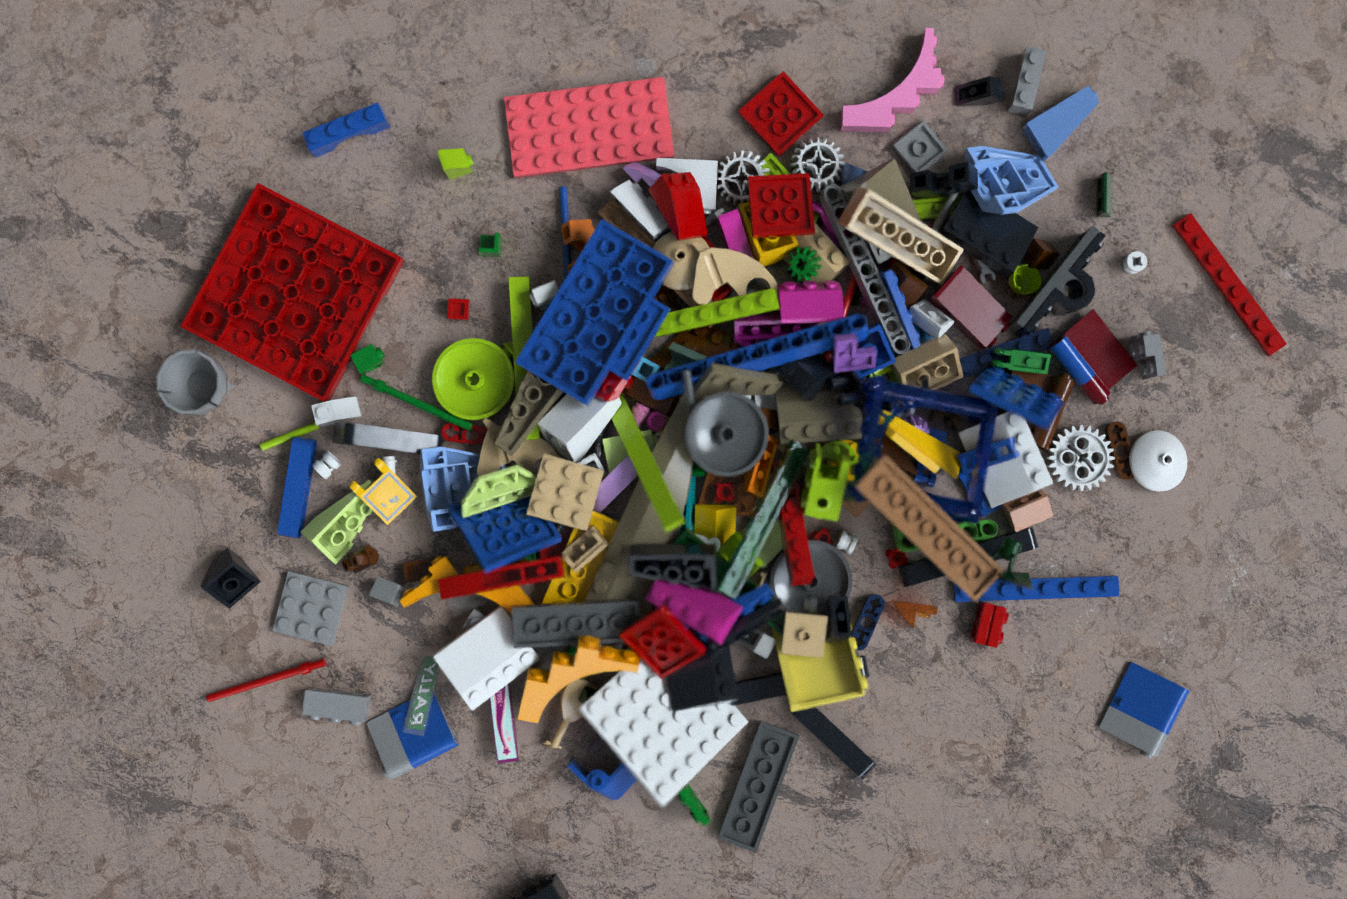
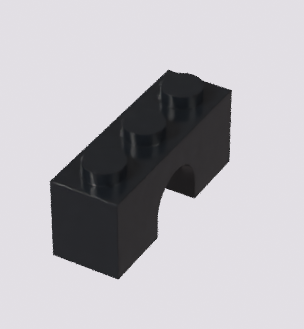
[910,162,978,199]

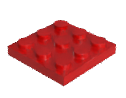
[738,71,824,157]
[747,173,815,238]
[618,604,706,679]

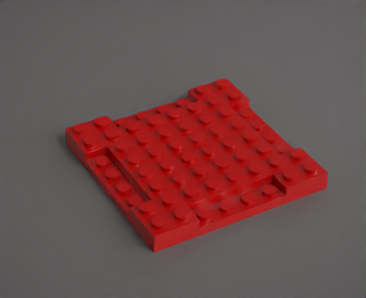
[180,183,405,402]

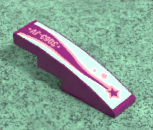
[489,682,519,764]

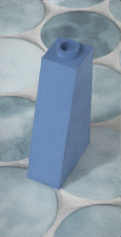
[1021,85,1099,162]

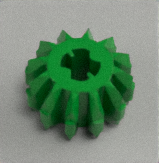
[786,246,822,281]

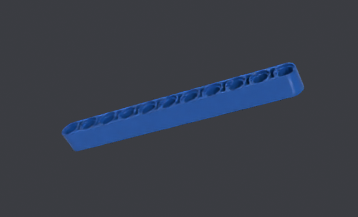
[646,314,868,400]

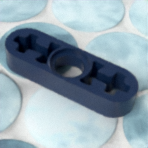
[852,594,885,651]

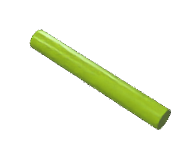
[260,422,320,451]

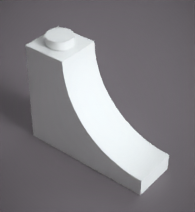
[656,158,718,216]

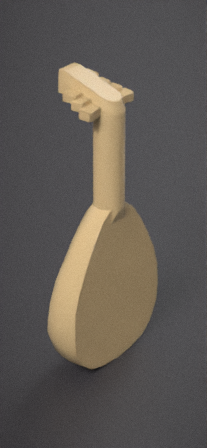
[542,678,598,749]

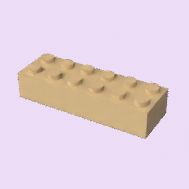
[837,186,964,285]

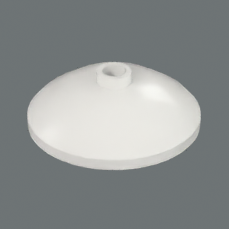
[1129,430,1187,492]

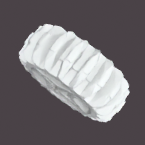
[790,137,845,193]
[717,150,770,205]

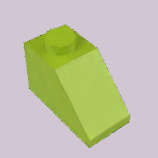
[437,148,474,180]

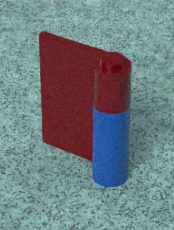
[1049,309,1138,405]

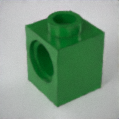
[350,344,385,375]

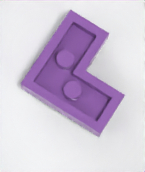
[833,334,877,373]

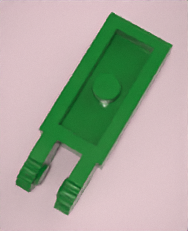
[991,348,1051,374]

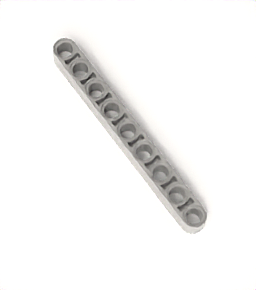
[819,184,910,356]

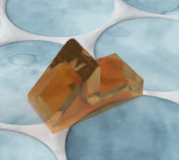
[893,600,938,629]

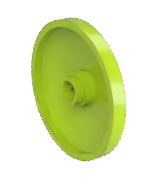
[432,338,515,421]

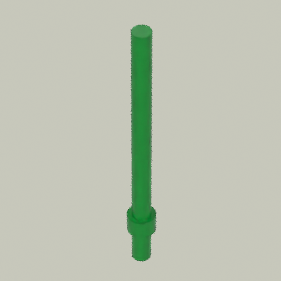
[360,374,473,431]

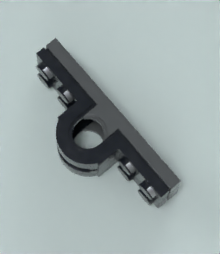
[1008,226,1106,337]

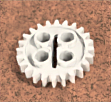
[1046,425,1115,491]

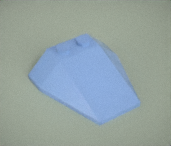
[965,146,1058,214]
[420,447,506,532]

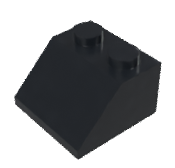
[775,353,836,401]

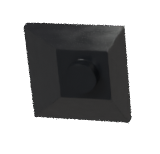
[201,547,261,609]

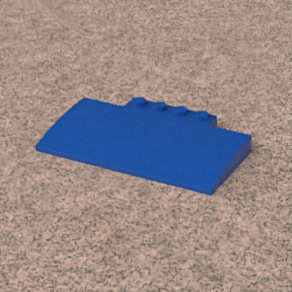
[515,219,674,406]

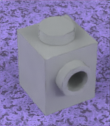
[369,576,406,608]

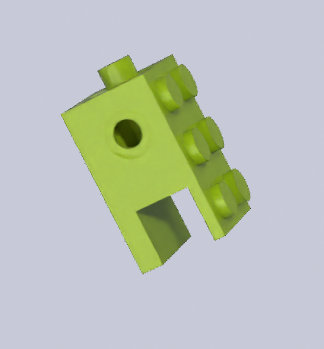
[801,443,851,521]

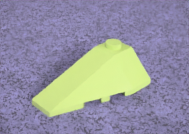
[301,480,372,565]

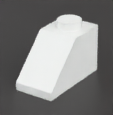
[311,397,362,427]

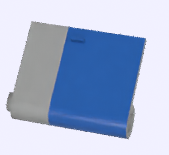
[1099,662,1190,759]
[367,689,460,780]

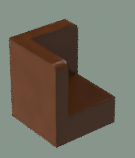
[1024,238,1060,269]

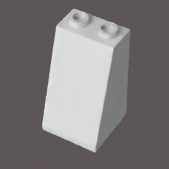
[537,394,622,463]

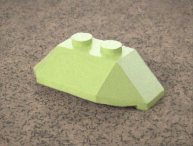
[461,465,537,518]

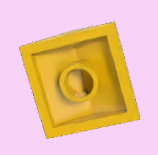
[694,504,736,547]

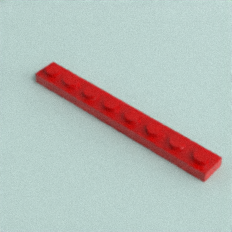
[1172,213,1287,357]

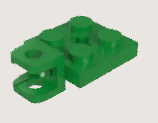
[678,781,710,827]

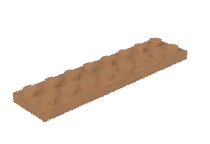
[854,455,1004,602]

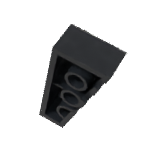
[629,544,718,593]

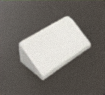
[909,299,954,340]

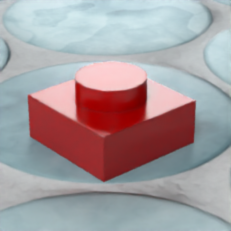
[447,298,470,321]

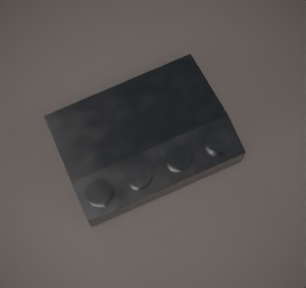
[939,190,1039,278]
[667,626,739,712]

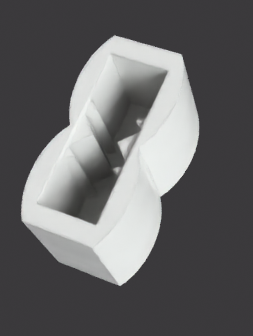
[529,280,559,311]

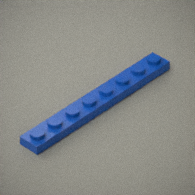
[953,576,1119,602]

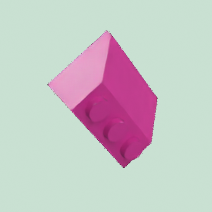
[778,280,844,323]

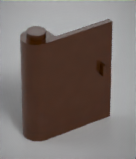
[993,370,1075,451]

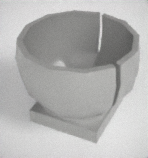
[157,350,234,416]

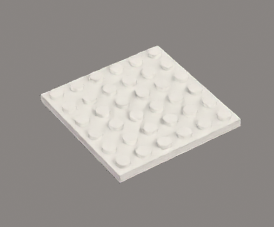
[578,657,748,807]

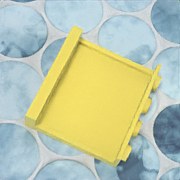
[772,625,868,712]

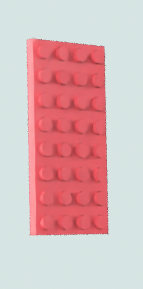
[504,77,674,178]

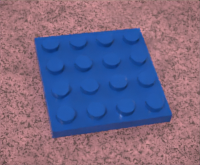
[969,366,1064,430]
[448,496,561,573]

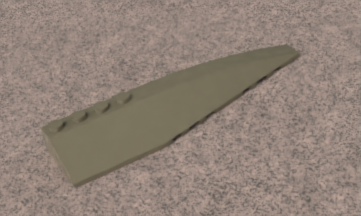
[584,392,707,619]

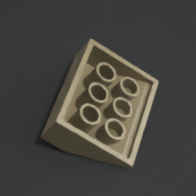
[840,158,922,264]
[775,383,864,445]

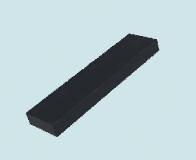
[707,597,787,654]

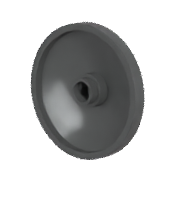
[684,392,768,476]
[769,539,852,615]

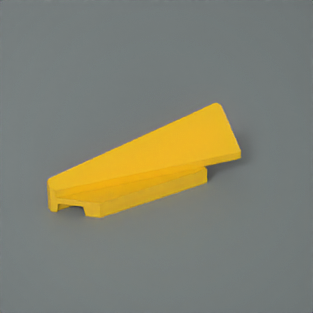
[872,410,961,479]

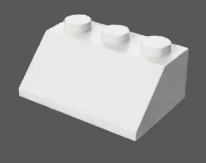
[611,180,670,242]

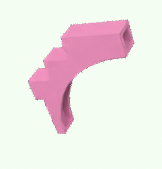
[840,28,944,133]

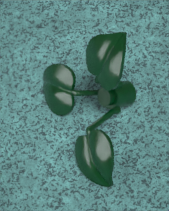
[990,537,1033,589]

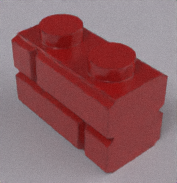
[970,601,1009,648]

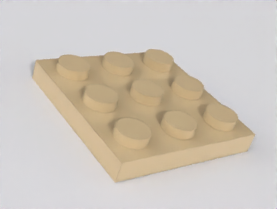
[527,454,604,531]

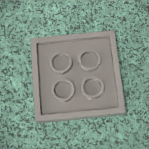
[272,571,349,646]

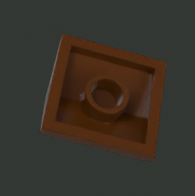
[874,261,928,310]

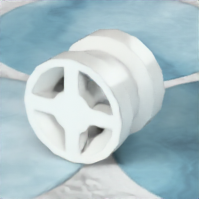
[1122,251,1147,274]
[835,530,858,555]

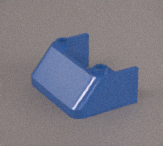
[567,758,637,800]

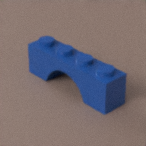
[302,102,390,157]

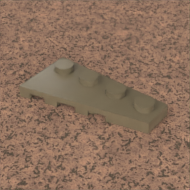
[693,363,784,396]

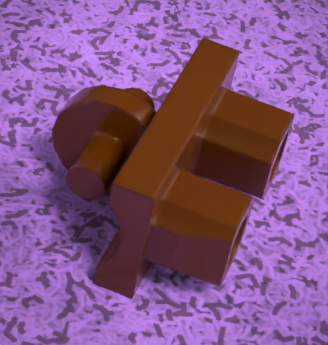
[341,544,379,573]

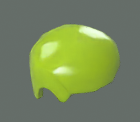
[1009,264,1042,296]

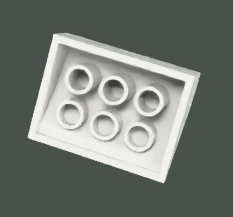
[958,411,1053,508]
[432,605,540,710]

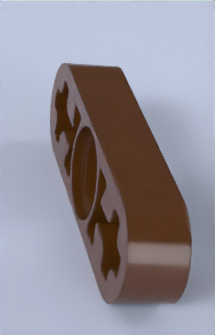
[1105,421,1134,480]

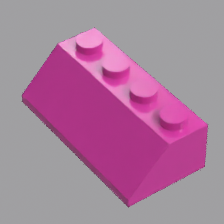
[645,579,743,644]

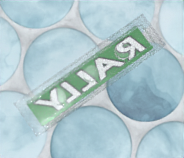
[403,650,440,736]

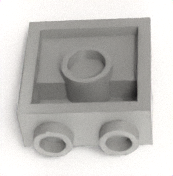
[1128,331,1166,380]

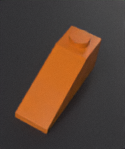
[744,435,779,498]

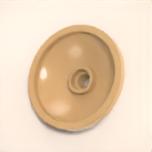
[653,232,709,291]

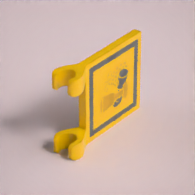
[349,458,417,525]

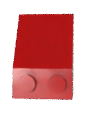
[648,172,708,241]

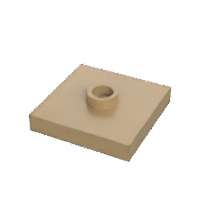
[781,611,828,658]

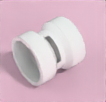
[312,451,342,479]

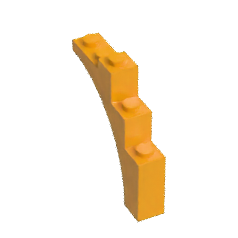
[399,556,534,614]
[517,635,639,723]

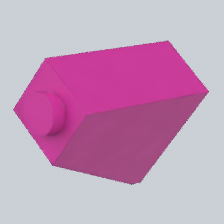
[717,209,754,259]

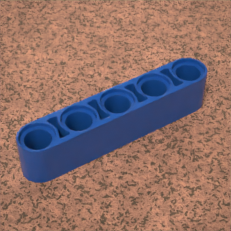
[278,436,317,539]

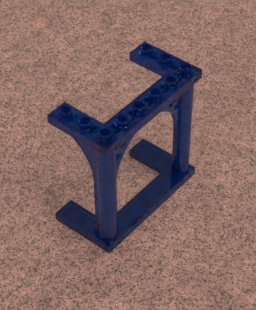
[842,375,998,524]

